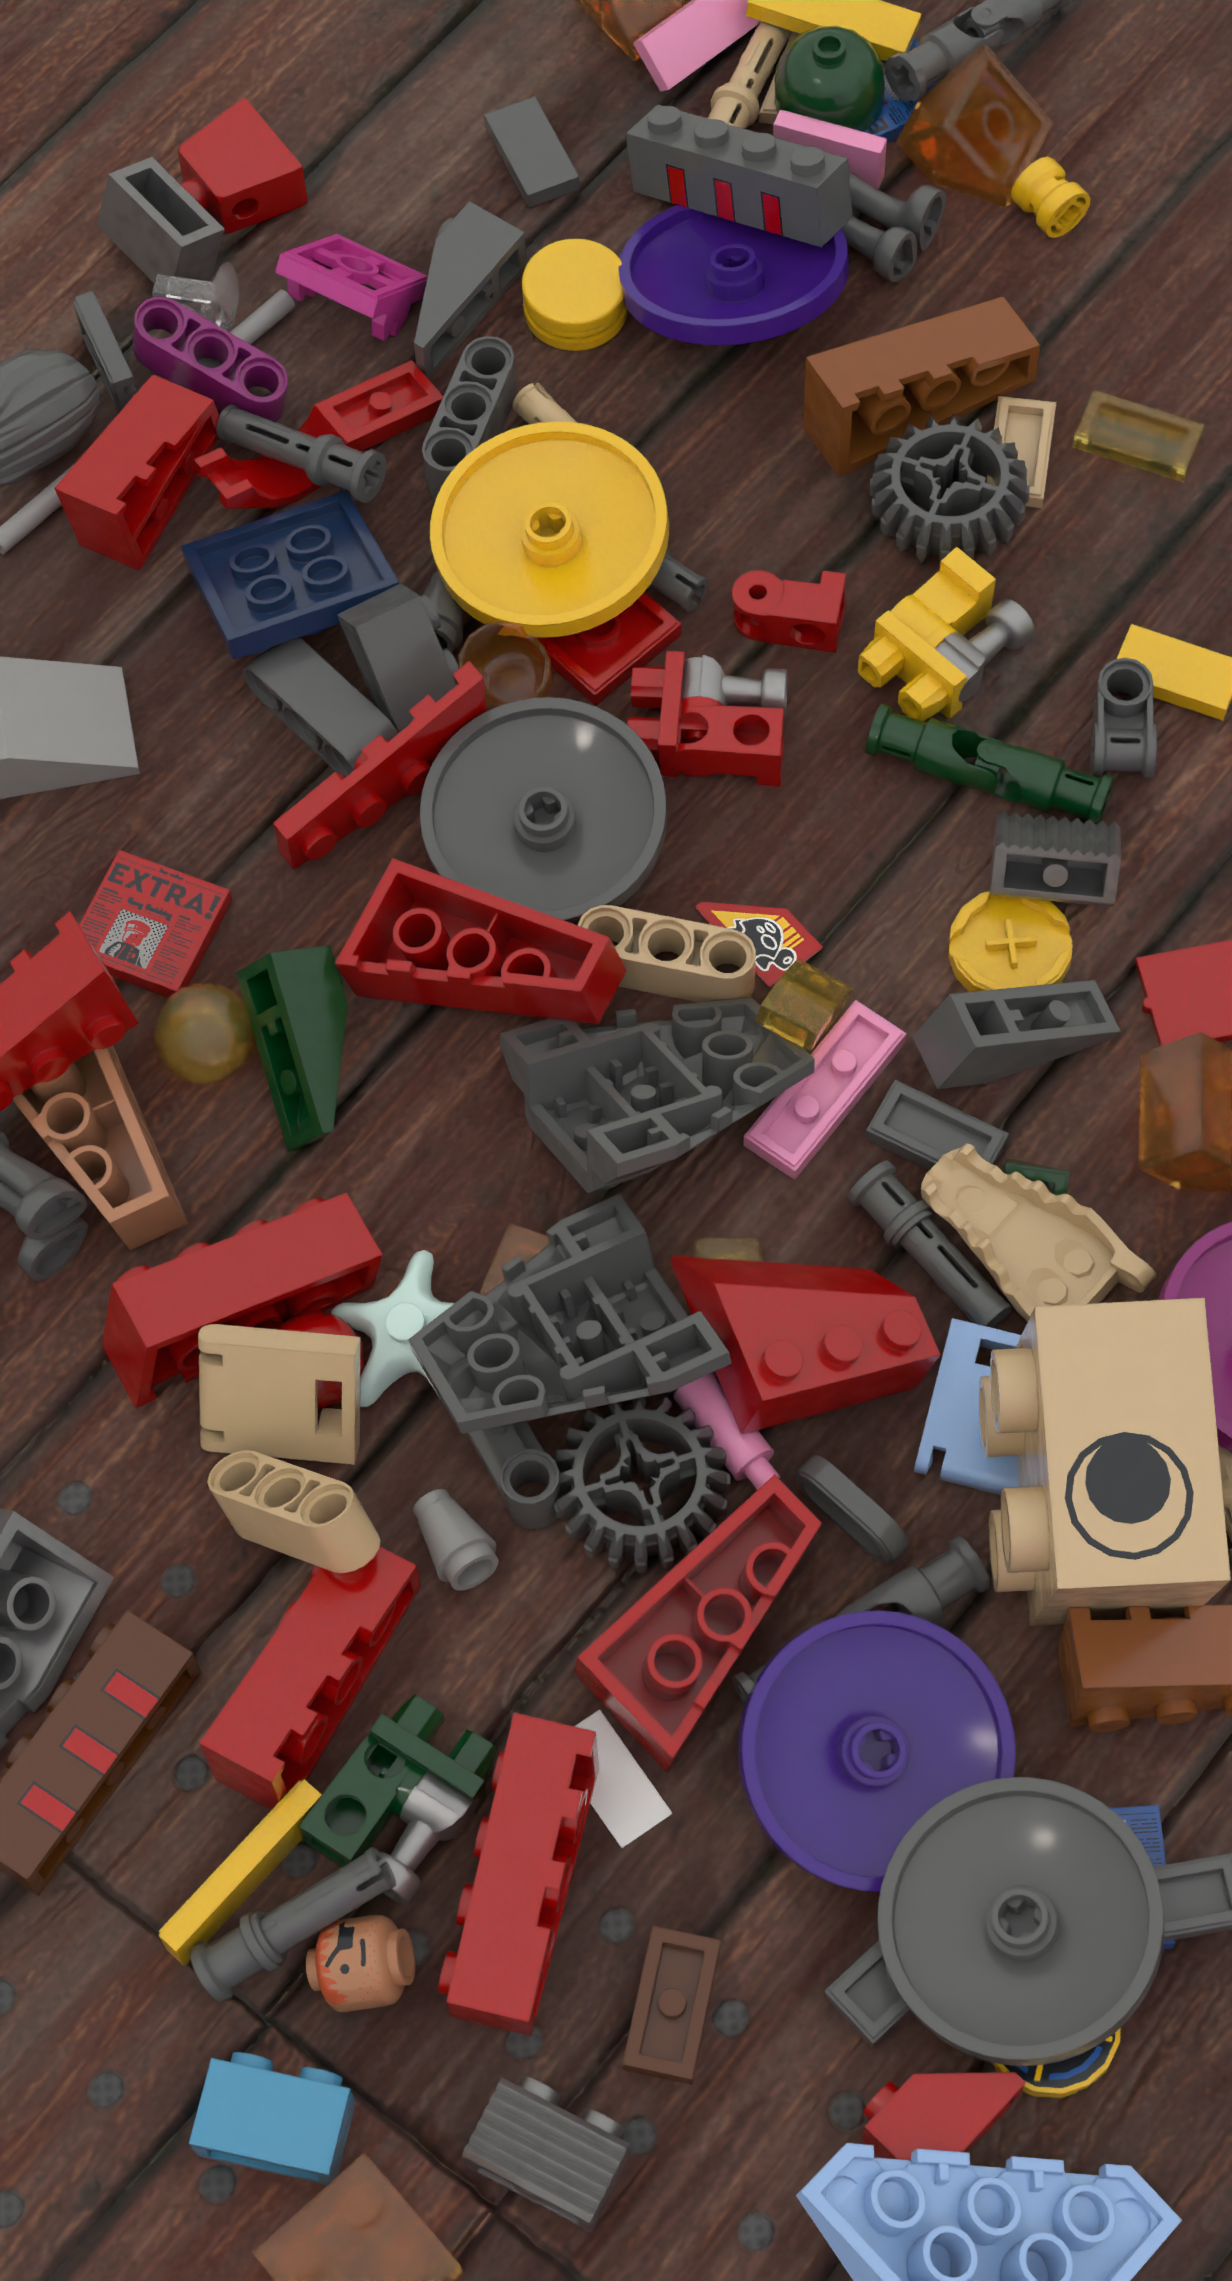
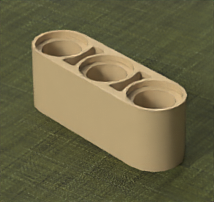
[578,905,756,1002]
[207,1450,381,1573]

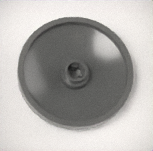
[420,697,667,925]
[878,1777,1165,2066]

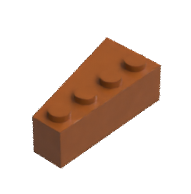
[803,297,1040,477]

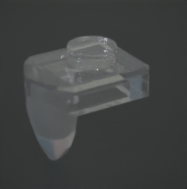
[152,262,239,331]

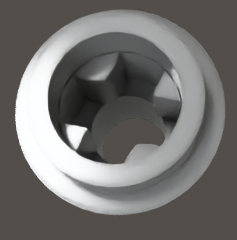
[413,1489,499,1591]

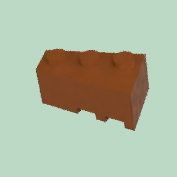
[1057,1605,1232,1732]

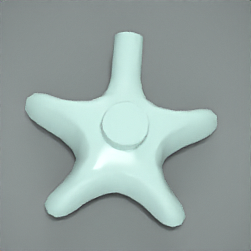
[331,1250,454,1407]

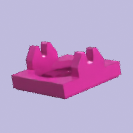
[275,234,428,341]

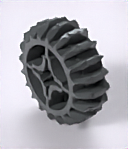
[870,413,1030,563]
[554,1396,730,1574]

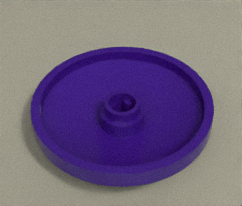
[618,205,849,345]
[738,1610,1016,1892]

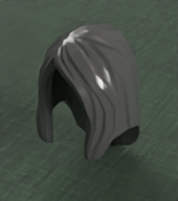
[0,349,101,487]

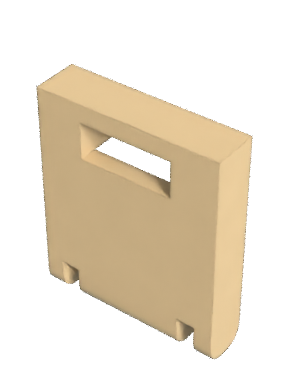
[198,1324,360,1465]

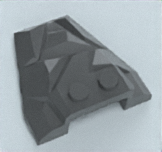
[500,997,815,1193]
[408,1193,732,1434]

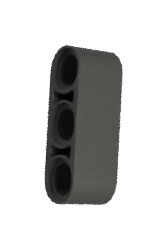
[422,336,517,500]
[242,637,399,777]

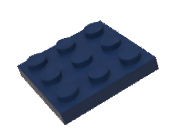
[181,490,399,660]

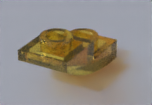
[754,959,854,1051]

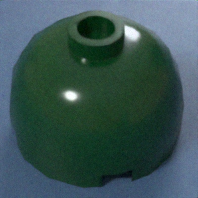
[774,26,885,132]

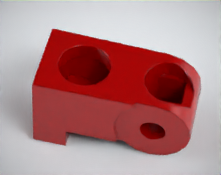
[732,570,846,653]

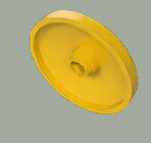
[430,421,669,638]

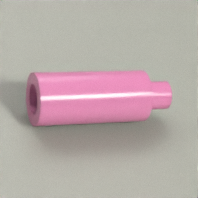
[674,1372,780,1490]

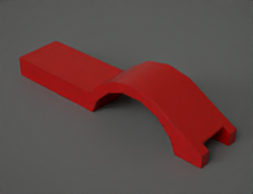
[194,360,443,509]

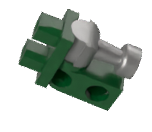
[299,1694,497,1905]

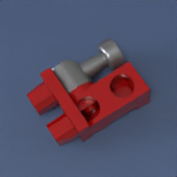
[627,651,788,787]

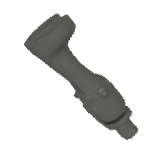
[842,170,947,282]
[0,1131,88,1281]

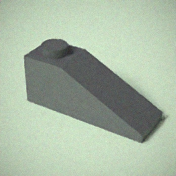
[414,201,527,380]
[912,980,1121,1089]

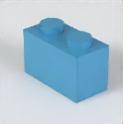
[189,2052,356,2187]

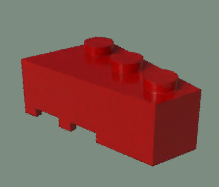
[54,374,219,571]
[0,911,139,1111]

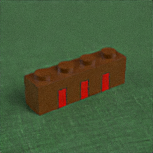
[0,1610,201,1896]

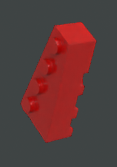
[199,1546,421,1810]

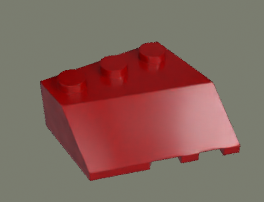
[670,1255,941,1434]

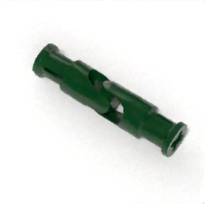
[865,704,1114,825]

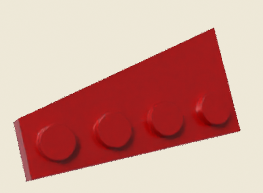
[273,661,487,870]

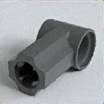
[466,1421,563,1530]

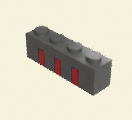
[626,105,852,247]

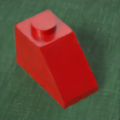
[862,2072,1026,2160]

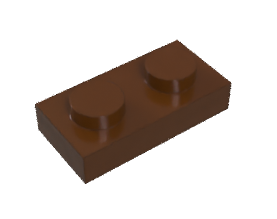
[622,1925,721,2085]

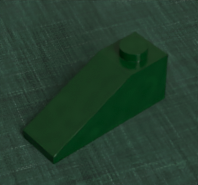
[236,945,348,1152]

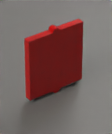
[1135,940,1232,1053]

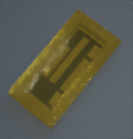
[1073,390,1204,482]

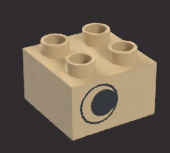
[979,1298,1231,1626]

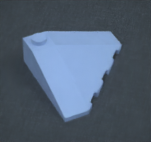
[796,2143,1182,2281]

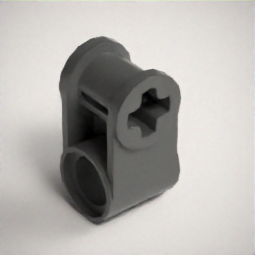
[1090,658,1157,778]

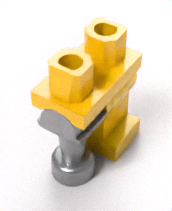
[857,547,1035,722]

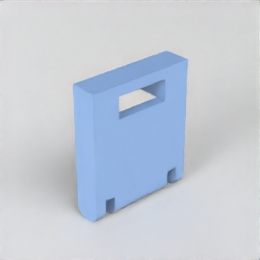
[914,1318,1021,1495]

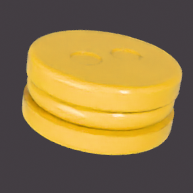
[522,239,628,351]

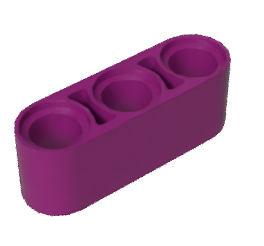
[133,297,288,422]

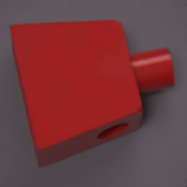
[178,98,308,234]

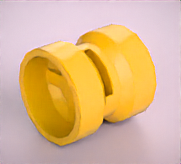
[1011,156,1091,238]

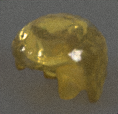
[154,983,255,1084]

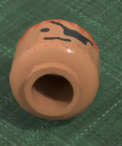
[306,1915,415,2012]

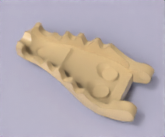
[921,1143,1157,1322]

